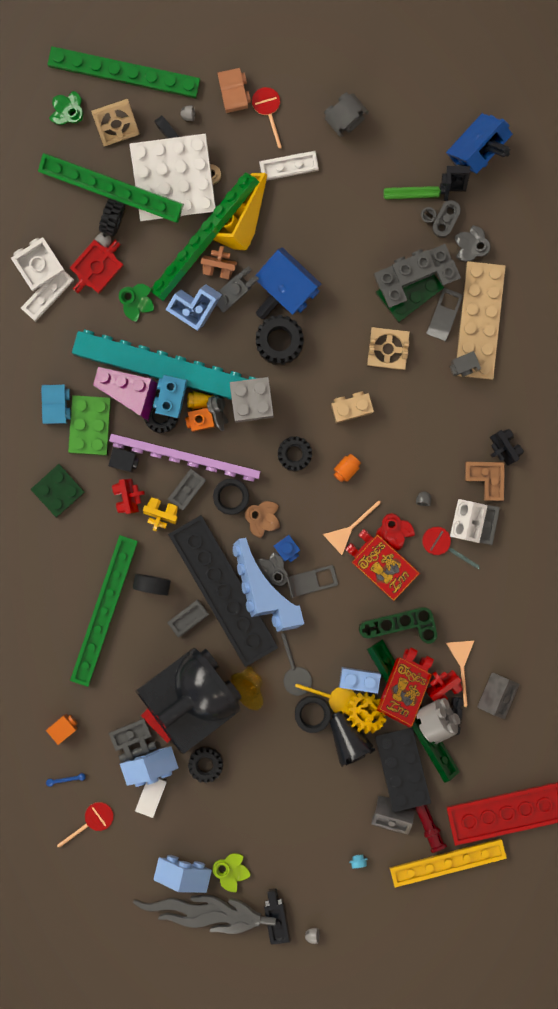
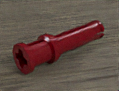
[415,805,447,853]

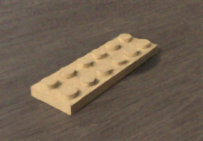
[457,261,505,380]

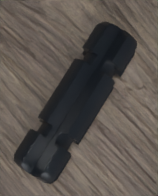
[451,697,463,735]

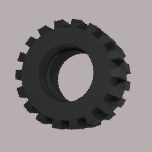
[256,315,304,365]

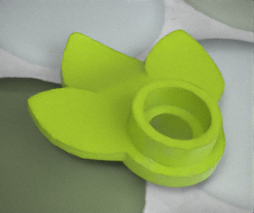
[213,853,250,892]

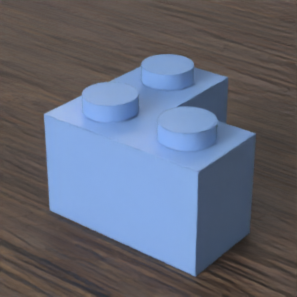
[165,284,222,331]
[120,746,178,787]
[154,855,212,893]

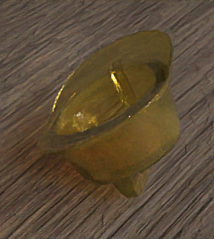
[231,667,263,710]

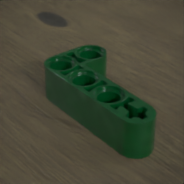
[358,607,437,644]

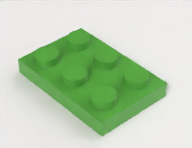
[68,395,111,455]

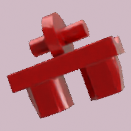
[112,478,145,514]
[426,670,463,701]

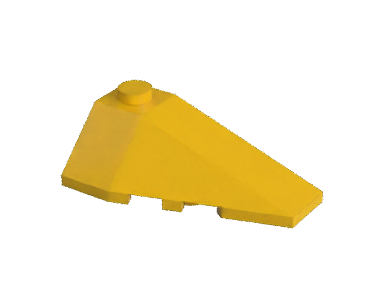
[213,173,267,250]

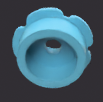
[349,854,368,869]

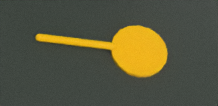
[295,684,357,713]

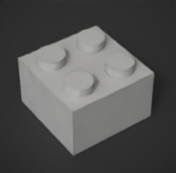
[230,377,274,423]

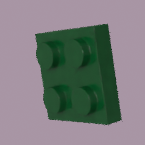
[30,464,85,518]

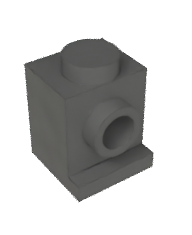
[449,351,481,377]

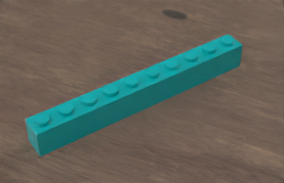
[72,329,257,400]

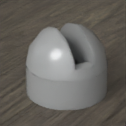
[180,106,195,121]
[94,233,111,248]
[305,928,320,944]

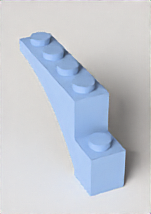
[233,538,304,632]

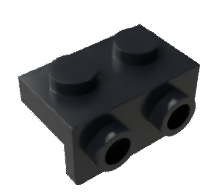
[440,164,470,201]

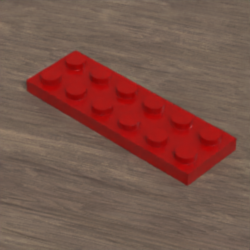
[446,782,558,846]

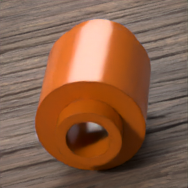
[333,454,361,482]

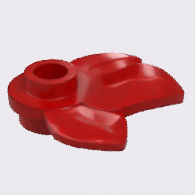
[376,513,415,550]

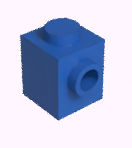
[274,535,300,562]

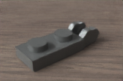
[217,266,259,313]

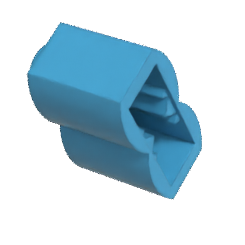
[41,384,71,424]

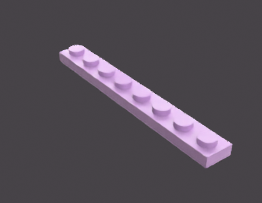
[109,434,260,482]

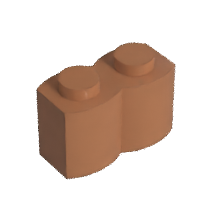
[217,68,251,113]

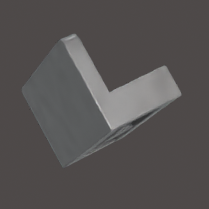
[477,673,520,719]
[371,796,415,835]

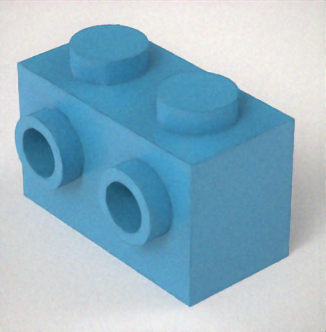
[153,375,188,418]

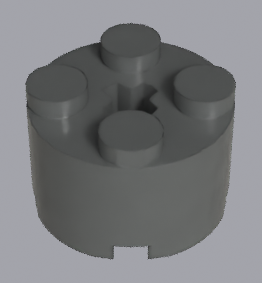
[324,92,369,137]

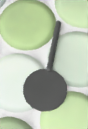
[281,633,312,696]

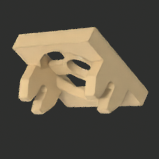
[91,99,140,146]
[367,327,410,370]

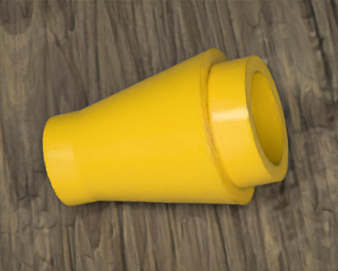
[187,391,215,410]

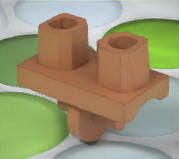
[201,246,237,280]

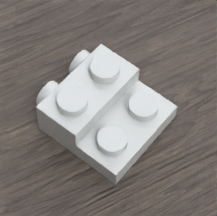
[11,237,65,291]

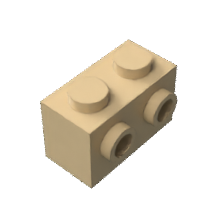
[331,391,374,424]

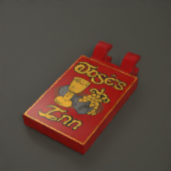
[345,529,420,601]
[377,647,434,727]

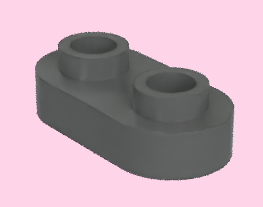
[432,200,461,238]

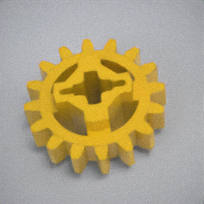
[345,692,386,734]

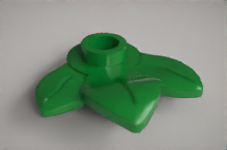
[49,91,83,125]
[119,284,154,322]

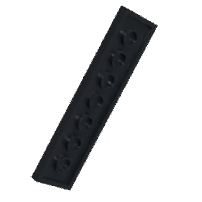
[168,515,278,667]

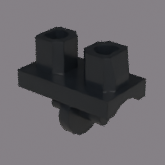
[490,429,524,466]

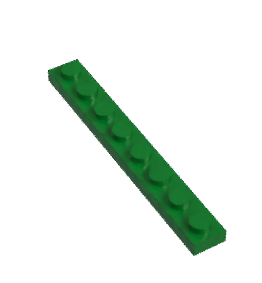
[47,46,200,98]
[38,153,184,223]
[150,172,259,301]
[70,535,138,687]

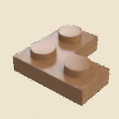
[465,462,504,501]

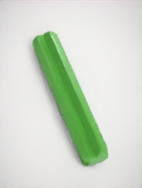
[383,186,440,199]

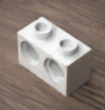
[450,499,488,543]

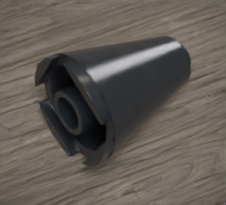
[330,711,376,767]

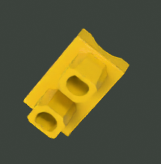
[143,497,178,531]

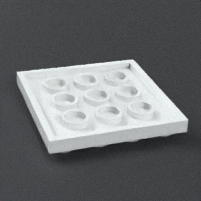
[130,134,216,221]

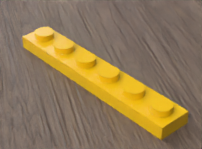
[389,838,507,888]

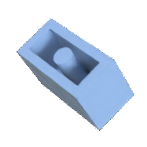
[339,667,381,694]

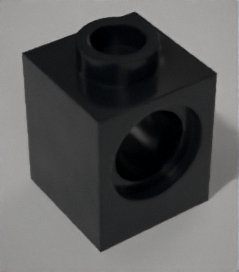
[108,448,139,473]

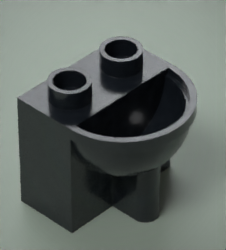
[135,648,242,754]

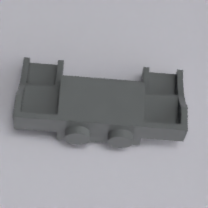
[374,244,461,308]

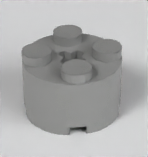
[416,698,460,744]

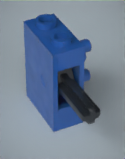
[446,113,513,174]
[255,247,322,319]

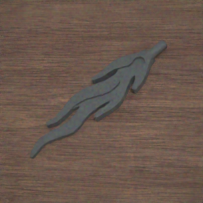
[133,895,276,934]

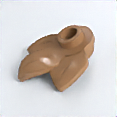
[245,501,280,538]

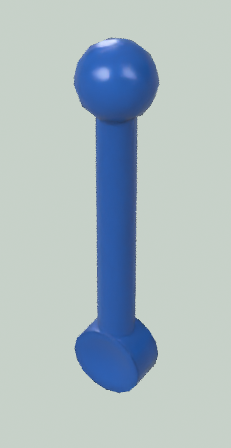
[46,773,86,787]

